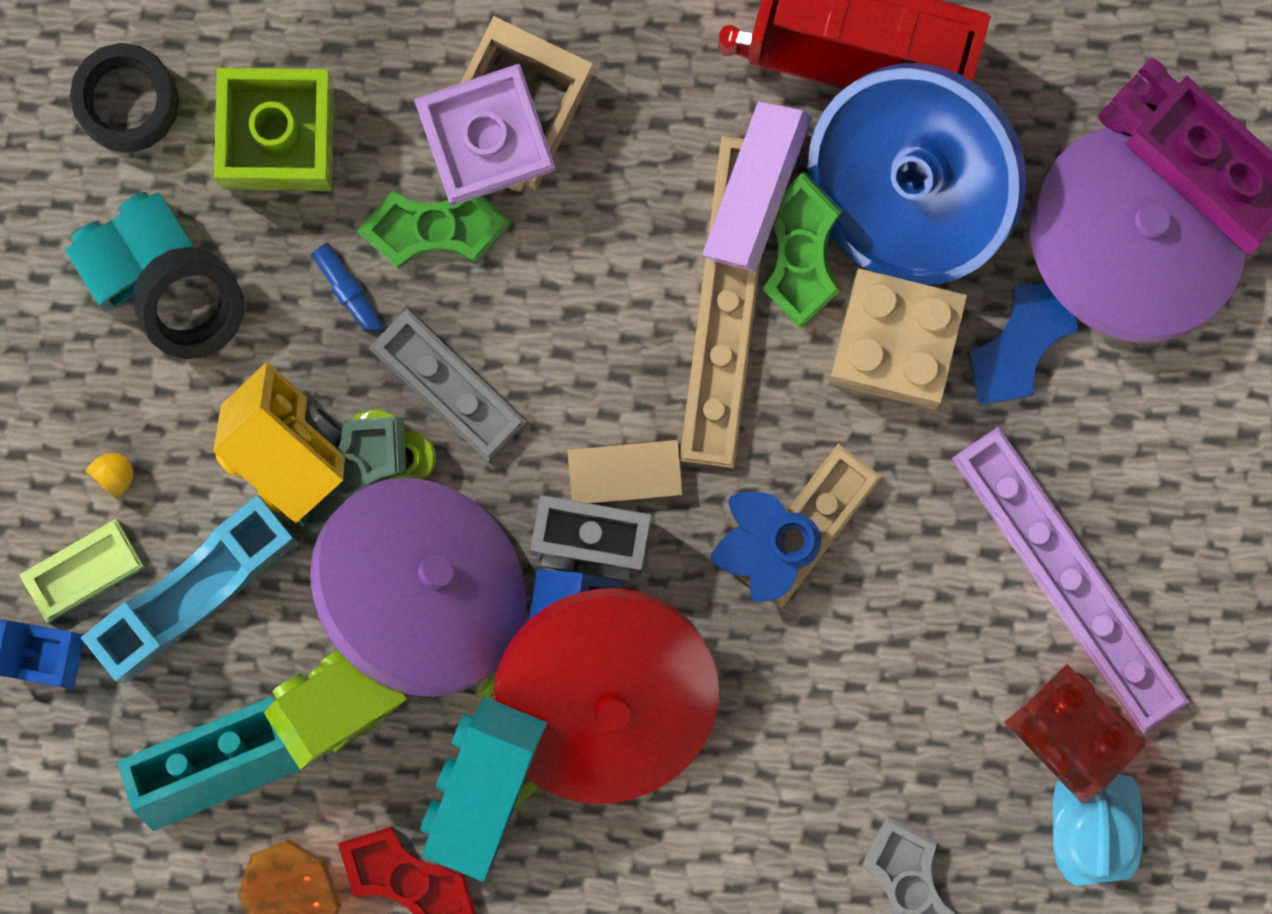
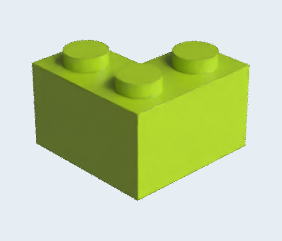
[264,649,407,770]

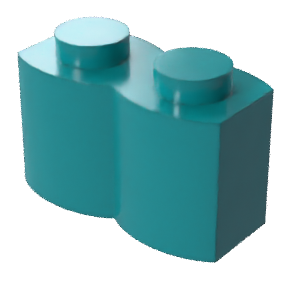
[65,192,194,312]

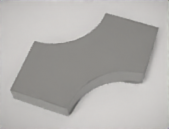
[861,816,955,914]

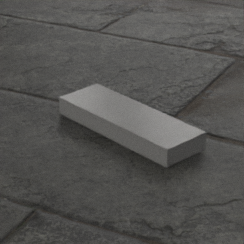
[369,309,527,463]

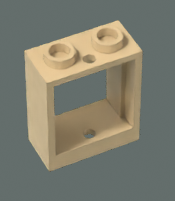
[460,16,594,192]

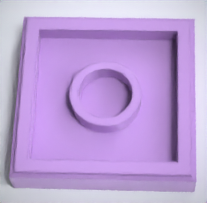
[414,64,556,206]

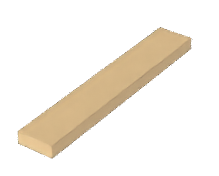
[679,136,761,469]

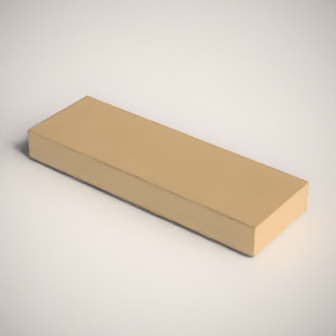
[737,444,882,609]

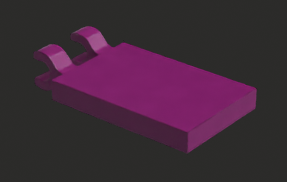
[1098,58,1272,255]

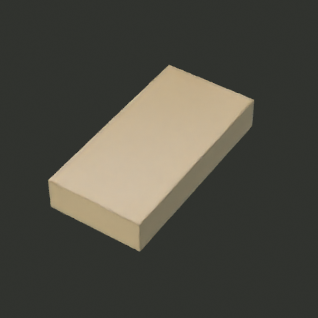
[567,440,683,504]

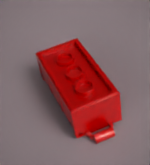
[718,0,999,105]

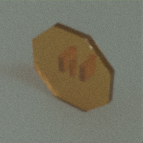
[238,839,341,914]

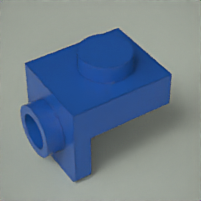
[0,619,84,689]

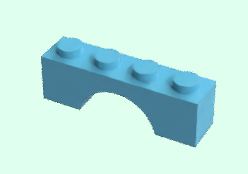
[81,495,300,683]

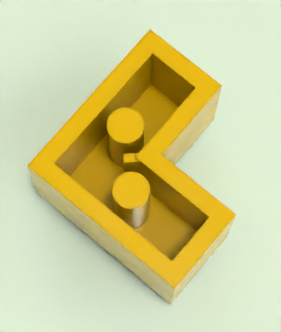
[213,362,345,523]

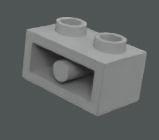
[530,495,651,582]

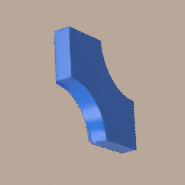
[968,281,1078,406]

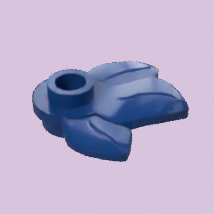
[711,492,821,602]

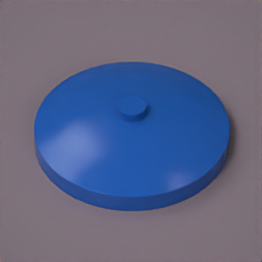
[807,63,1026,285]

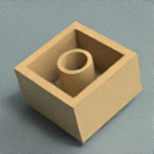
[828,268,967,410]

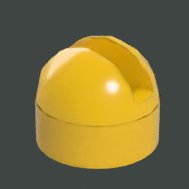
[85,453,133,500]

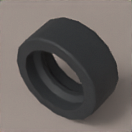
[69,43,179,153]
[133,247,244,359]

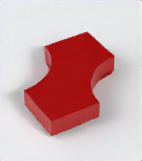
[338,826,477,914]

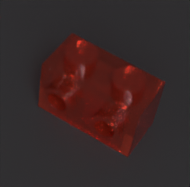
[1004,664,1146,803]

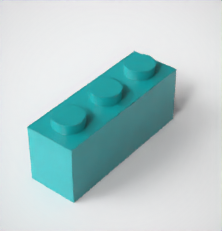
[117,696,308,831]
[420,697,547,882]

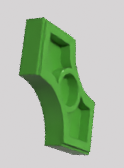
[763,172,844,329]
[356,191,512,269]

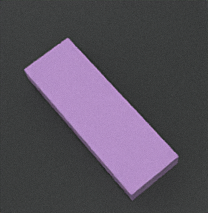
[702,101,812,272]

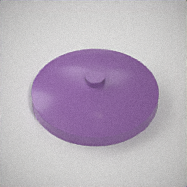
[1029,128,1246,343]
[310,478,526,697]

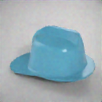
[1052,765,1143,886]

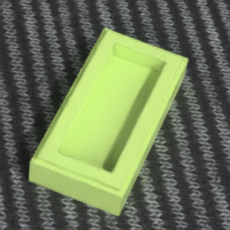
[20,519,146,623]

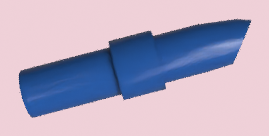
[311,243,384,333]

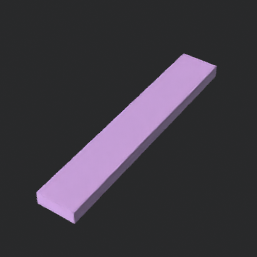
[952,427,1189,734]

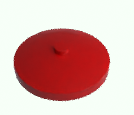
[493,588,719,804]

